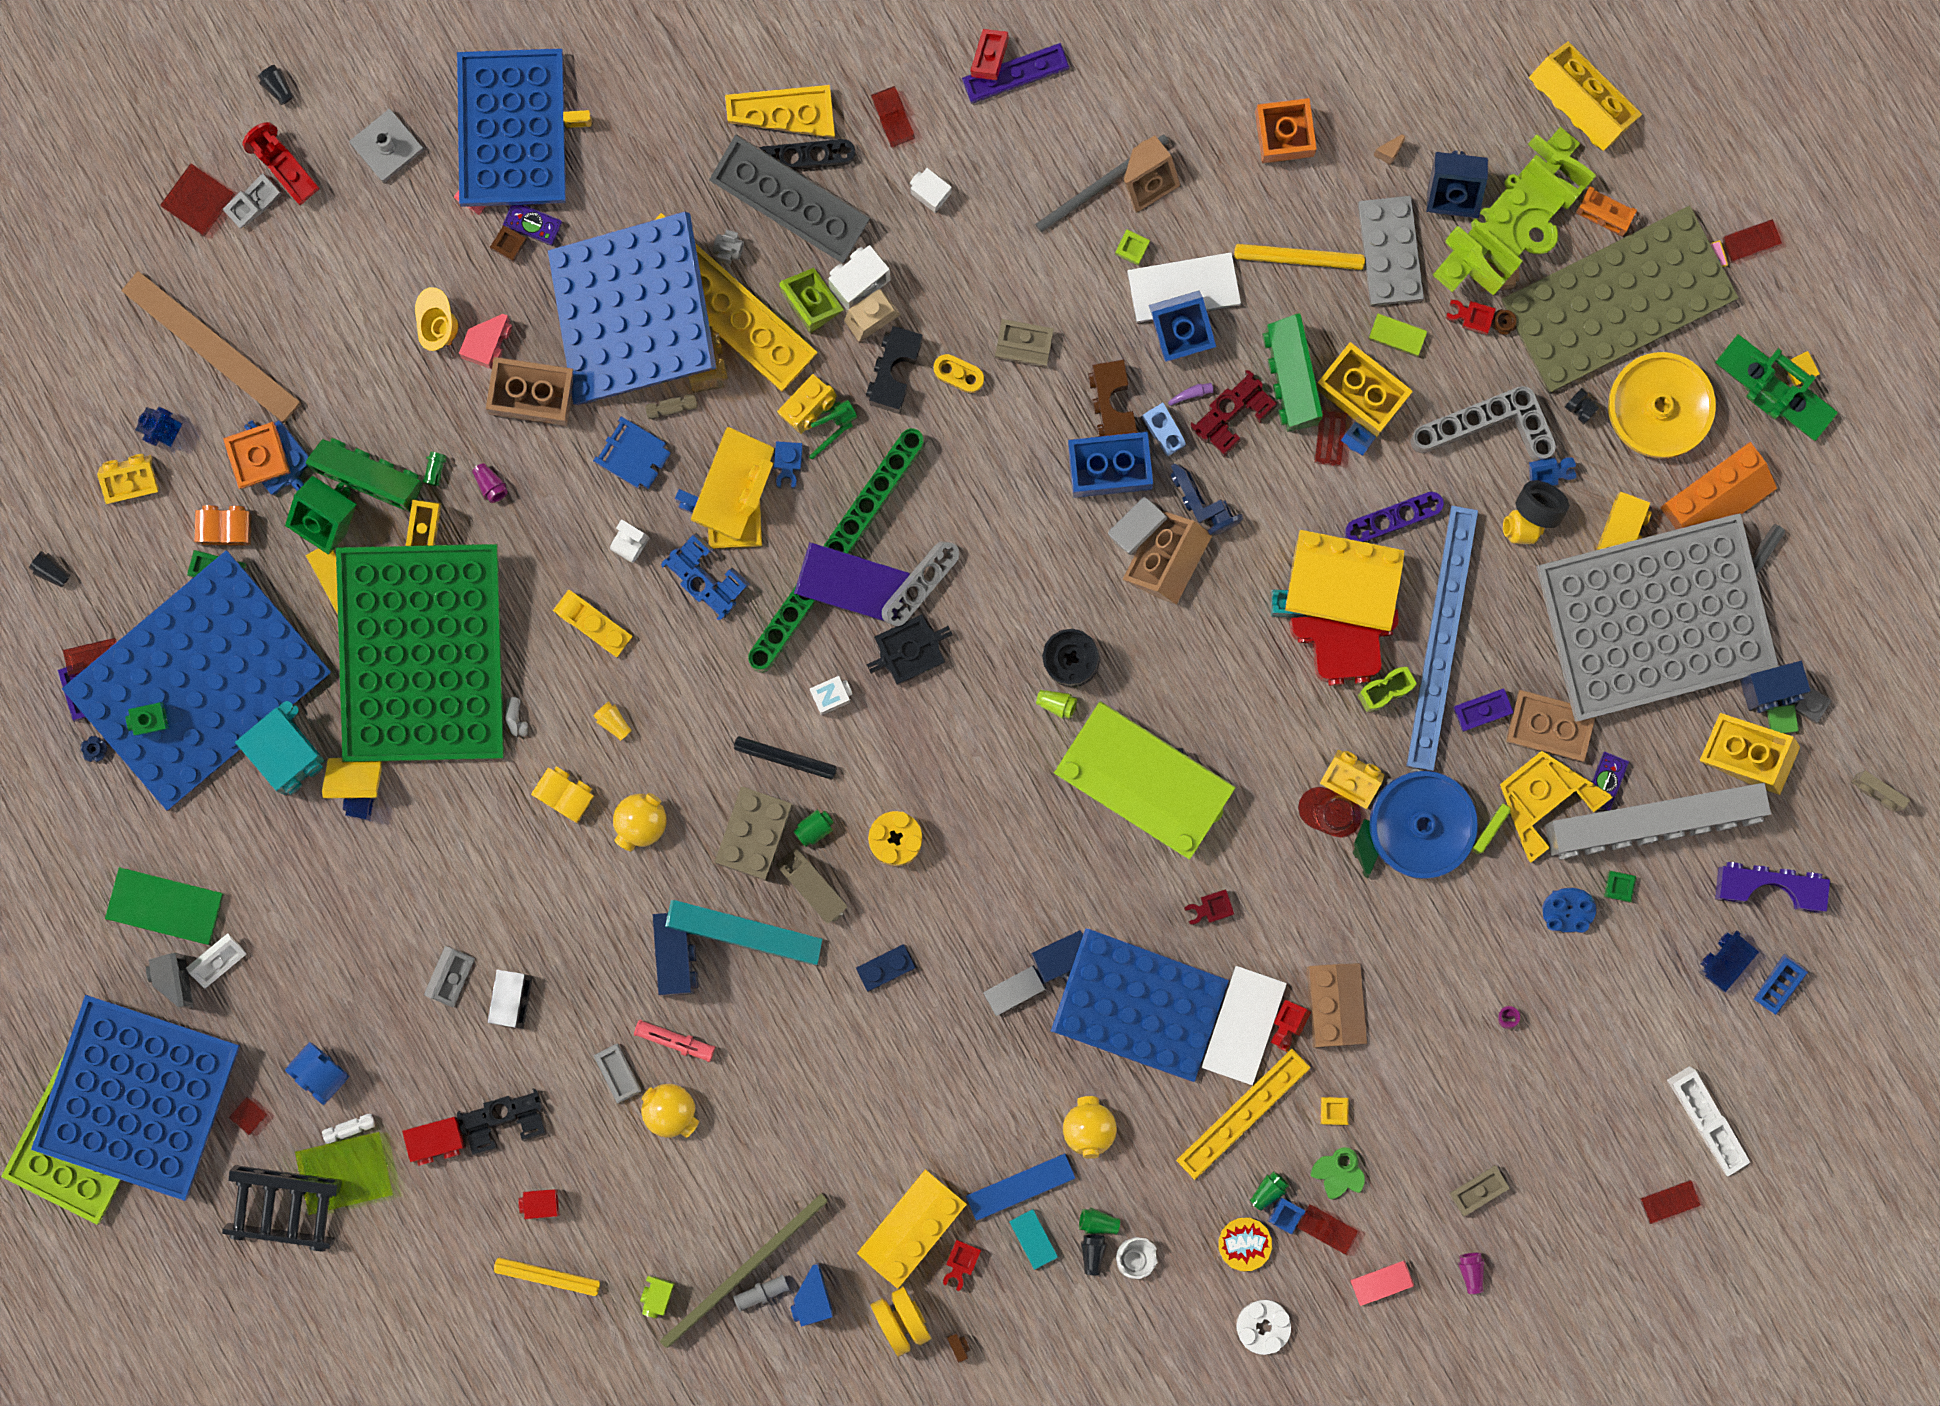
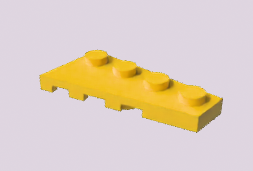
[725,85,835,139]

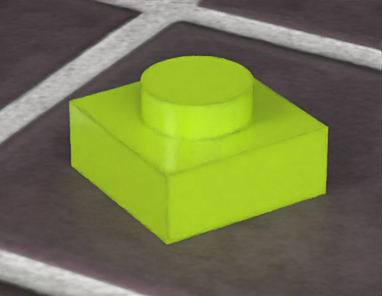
[1115,229,1150,266]

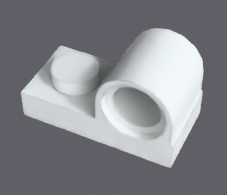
[610,519,650,563]

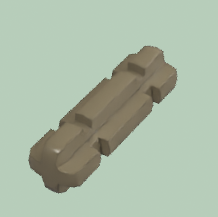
[645,394,698,419]

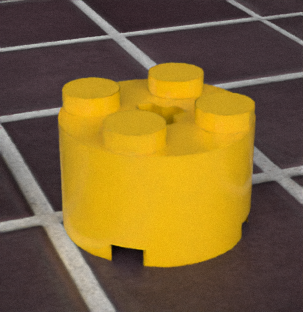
[868,811,922,867]

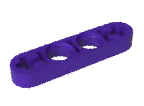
[1344,492,1444,542]

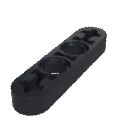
[759,139,856,170]

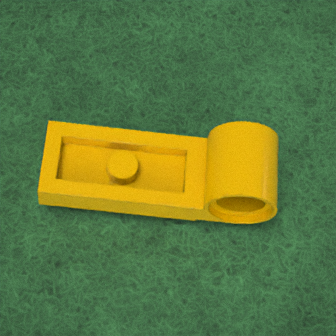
[552,589,632,658]

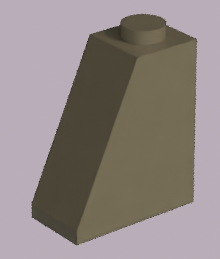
[775,848,848,924]

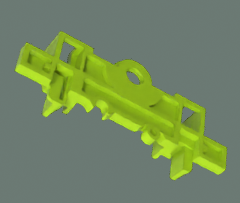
[1433,126,1596,295]

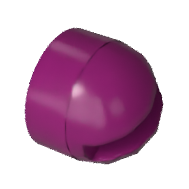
[1498,1006,1520,1029]

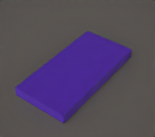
[794,542,910,621]

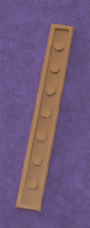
[121,271,301,423]

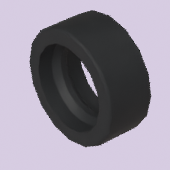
[1515,480,1570,528]

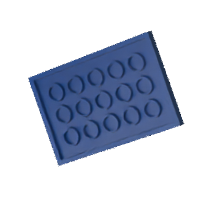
[457,48,566,207]
[1051,928,1229,1082]

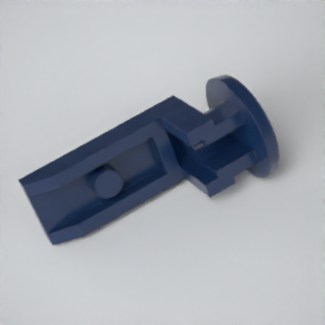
[1171,463,1244,536]

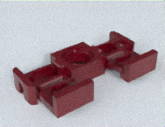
[1191,370,1277,457]

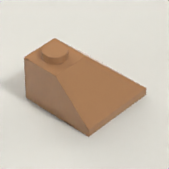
[1124,135,1181,213]

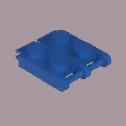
[593,416,671,489]

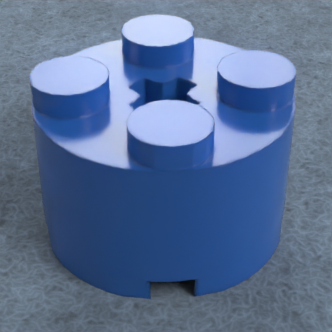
[285,1042,350,1105]

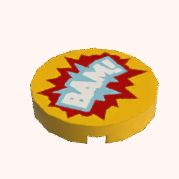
[1218,1217,1272,1271]

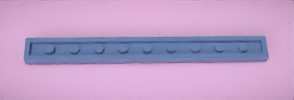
[1406,506,1478,771]

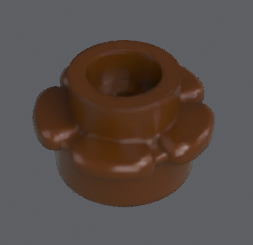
[1491,309,1516,335]

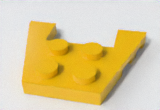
[1499,751,1613,863]

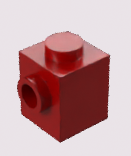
[518,1189,560,1219]

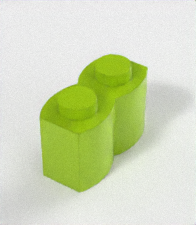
[1357,667,1416,712]

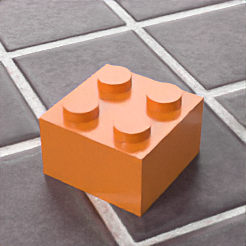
[1255,98,1317,163]

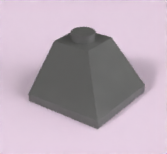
[146,953,194,1009]

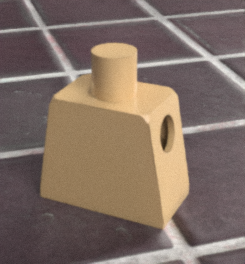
[844,289,901,342]

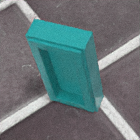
[1009,1209,1058,1270]

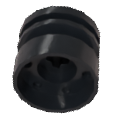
[1042,628,1100,688]

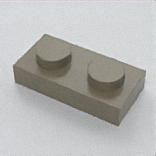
[1449,1165,1510,1217]

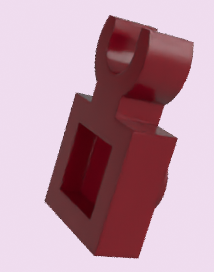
[1184,889,1235,925]

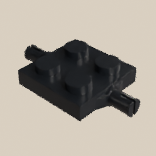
[866,614,953,686]

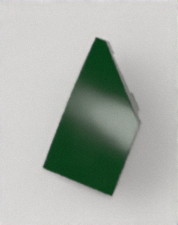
[1352,818,1379,878]

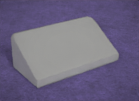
[1108,497,1167,555]
[424,946,475,1008]

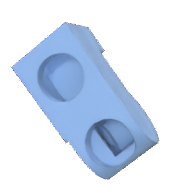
[1140,403,1186,456]

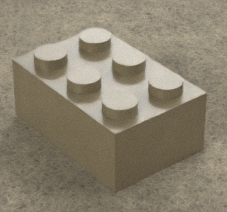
[715,786,793,882]

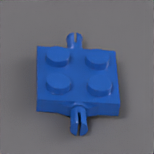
[244,420,309,496]

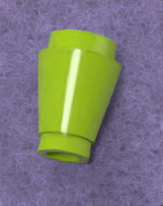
[1036,689,1077,719]

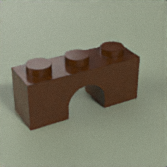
[1088,359,1137,437]

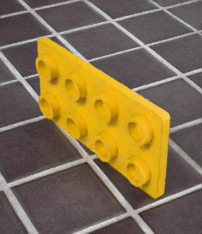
[691,427,774,541]

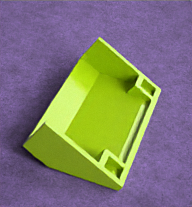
[1054,701,1236,860]

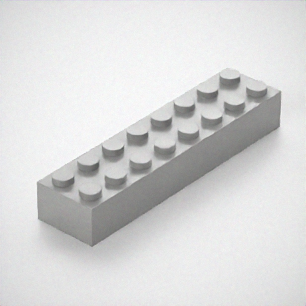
[1545,783,1771,860]

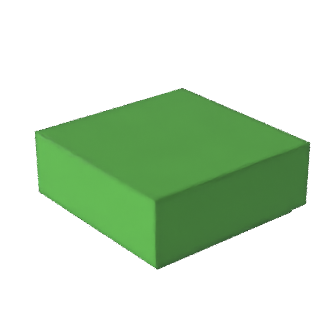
[1767,705,1799,734]

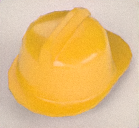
[415,288,459,351]

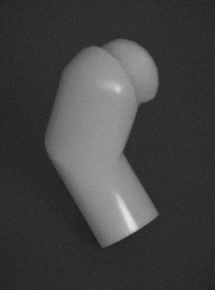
[505,697,528,737]

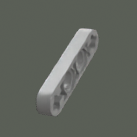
[882,541,959,626]

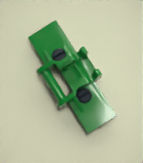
[1715,334,1838,442]

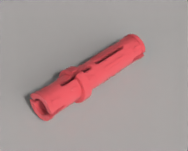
[634,1020,716,1063]

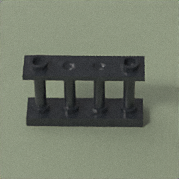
[222,1165,342,1252]

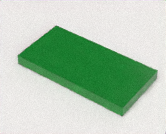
[105,867,224,945]

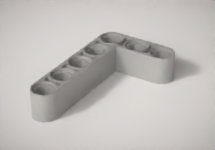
[1410,386,1556,461]

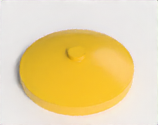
[1608,352,1716,459]

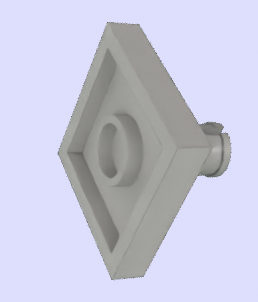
[349,108,424,183]

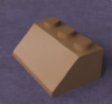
[486,357,573,426]
[1123,510,1212,605]
[1306,963,1367,1048]

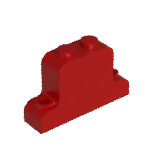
[1289,609,1399,686]

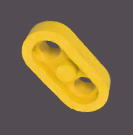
[934,354,984,393]

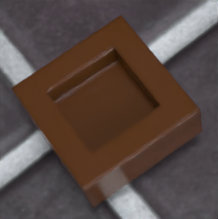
[490,225,527,263]
[947,1332,971,1363]

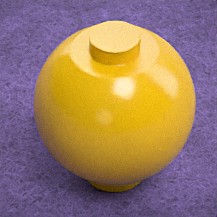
[613,793,667,852]
[641,1083,699,1138]
[1063,1096,1117,1159]

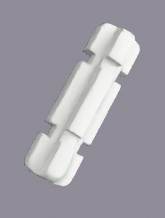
[322,1114,375,1144]

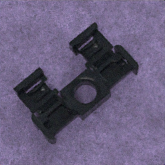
[457,1088,547,1156]

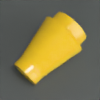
[593,701,632,741]

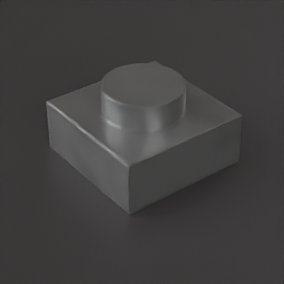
[1795,686,1832,724]

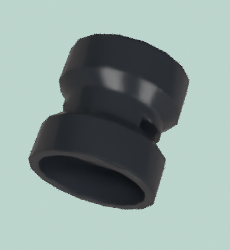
[1564,388,1602,425]

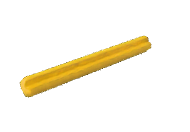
[1234,244,1365,270]

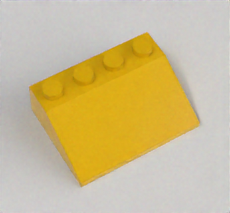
[1285,530,1405,631]

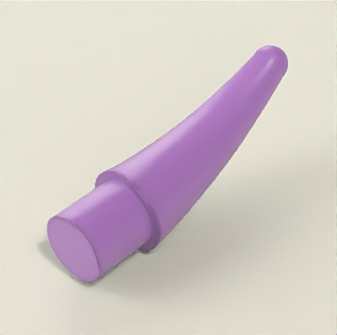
[1168,383,1213,406]

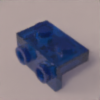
[1699,930,1759,993]

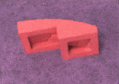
[1350,1260,1414,1306]

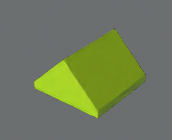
[779,267,844,334]

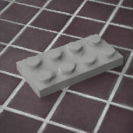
[1358,196,1424,306]

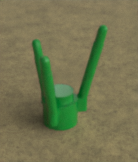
[809,400,857,459]

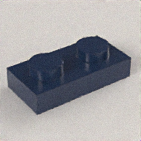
[856,944,915,992]

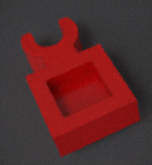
[1446,300,1496,335]
[943,1239,981,1291]

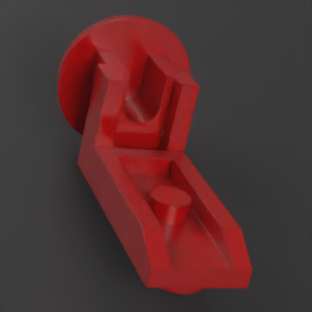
[242,122,320,206]

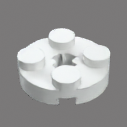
[1236,1300,1291,1355]

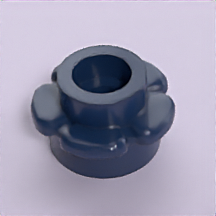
[80,736,107,762]

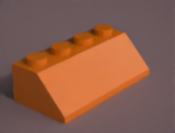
[1660,442,1777,529]

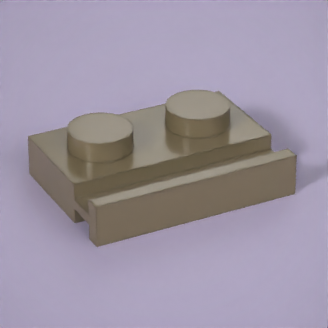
[995,319,1054,367]
[1851,770,1910,812]

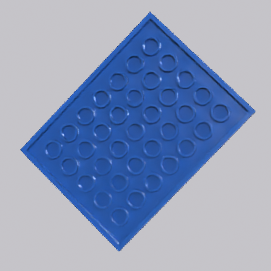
[62,550,332,811]

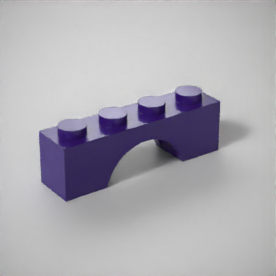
[1715,862,1830,913]

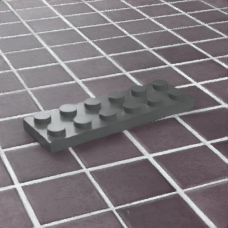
[709,135,871,263]

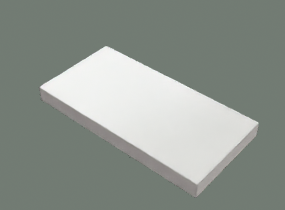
[1127,253,1241,323]
[1201,966,1287,1085]

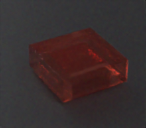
[229,1097,268,1135]

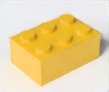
[1316,342,1413,437]

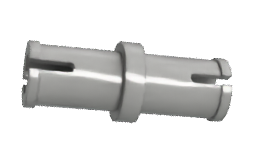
[733,1275,789,1312]

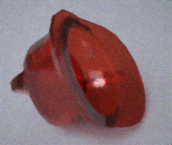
[1298,787,1361,838]

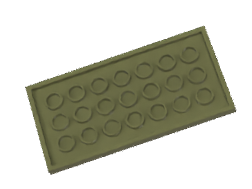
[1501,205,1738,394]

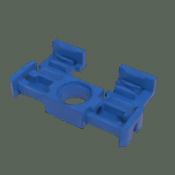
[661,533,750,620]

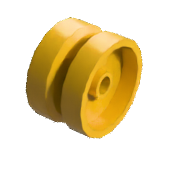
[870,1286,932,1358]

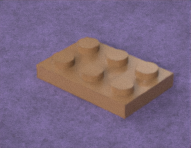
[1505,690,1596,763]

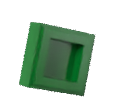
[1604,871,1636,903]

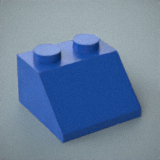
[790,1263,834,1327]

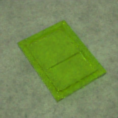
[295,1132,393,1215]

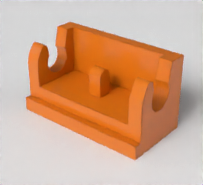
[1576,186,1637,237]

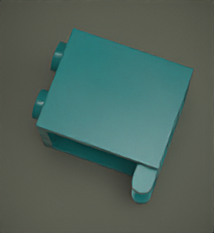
[235,701,326,795]

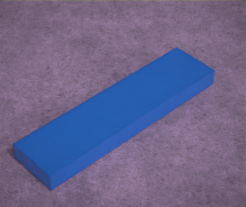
[966,1153,1075,1221]

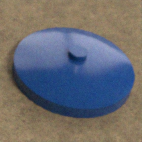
[1370,771,1478,878]

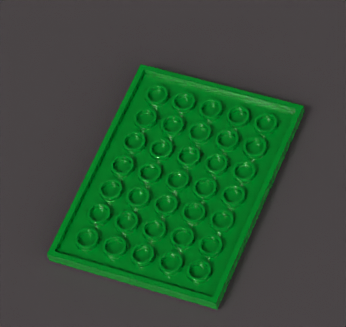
[336,544,504,762]

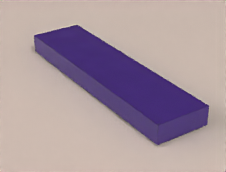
[962,43,1069,104]

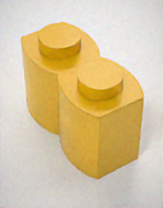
[531,766,594,824]

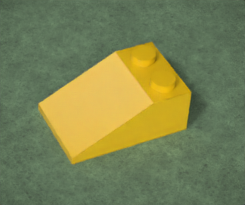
[1700,713,1800,795]

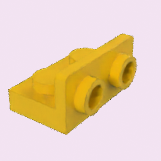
[777,374,837,434]
[97,454,159,504]
[1320,750,1385,809]

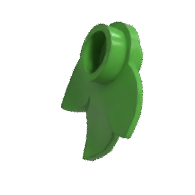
[1311,1147,1365,1199]

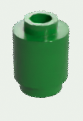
[793,809,834,847]

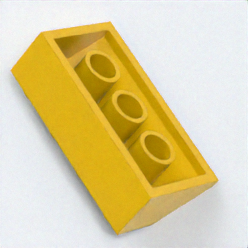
[1529,41,1642,151]
[857,1169,967,1289]

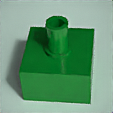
[285,475,357,555]

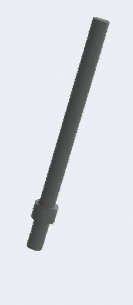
[1035,134,1170,233]

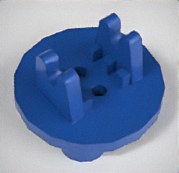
[1542,888,1596,933]

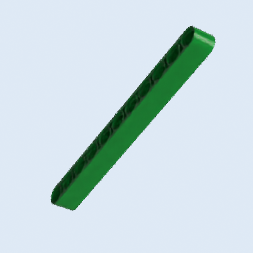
[748,428,924,672]

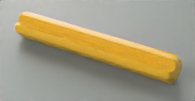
[494,1257,600,1296]

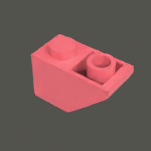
[459,314,512,369]

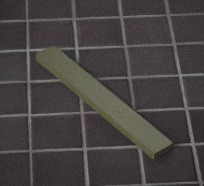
[660,1193,828,1348]

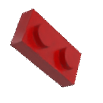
[970,29,1009,80]

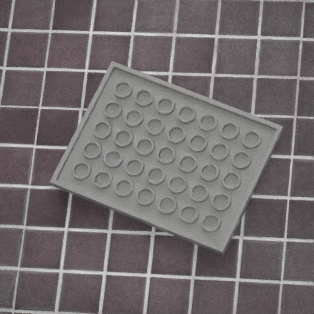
[1536,513,1779,721]

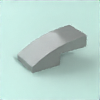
[223,173,283,229]
[983,965,1047,1016]

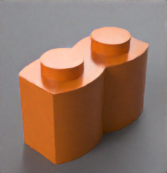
[194,505,252,546]

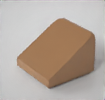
[1374,134,1406,165]

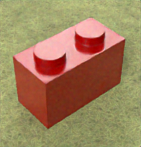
[402,1117,466,1166]

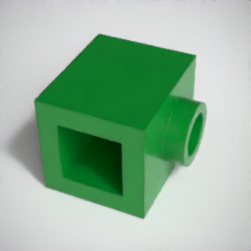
[125,702,169,736]

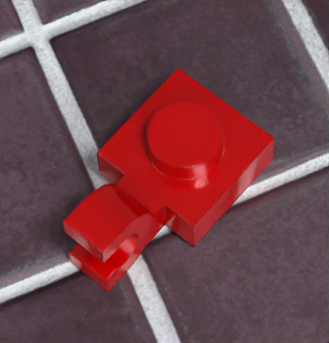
[1271,1000,1311,1052]

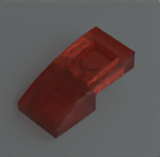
[871,86,915,148]
[1297,1204,1359,1256]

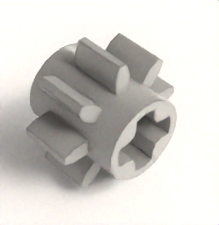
[713,229,744,265]

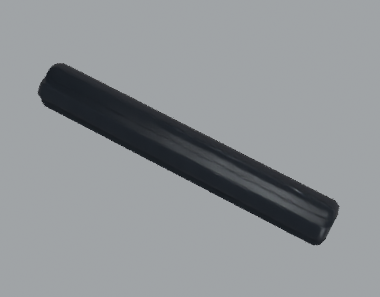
[734,736,837,780]

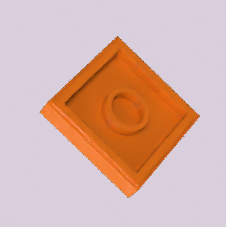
[223,422,291,489]

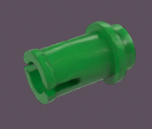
[422,452,447,486]

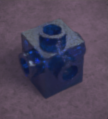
[135,406,183,447]

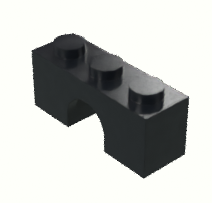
[866,326,923,414]

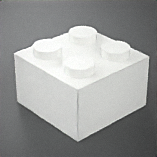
[828,245,890,310]

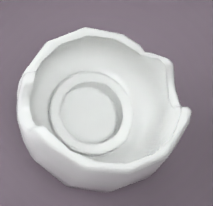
[1116,1237,1157,1279]

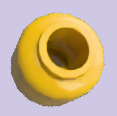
[1503,510,1545,544]

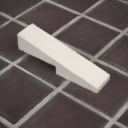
[1667,1066,1750,1177]

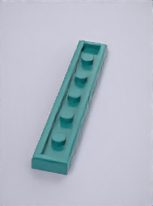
[665,900,823,965]

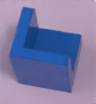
[1267,1198,1306,1235]

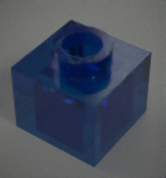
[343,798,375,821]

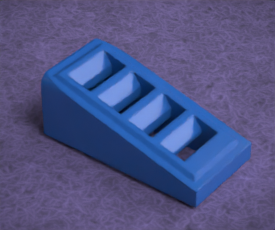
[1754,954,1808,1015]

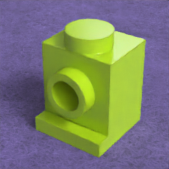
[640,1275,675,1319]

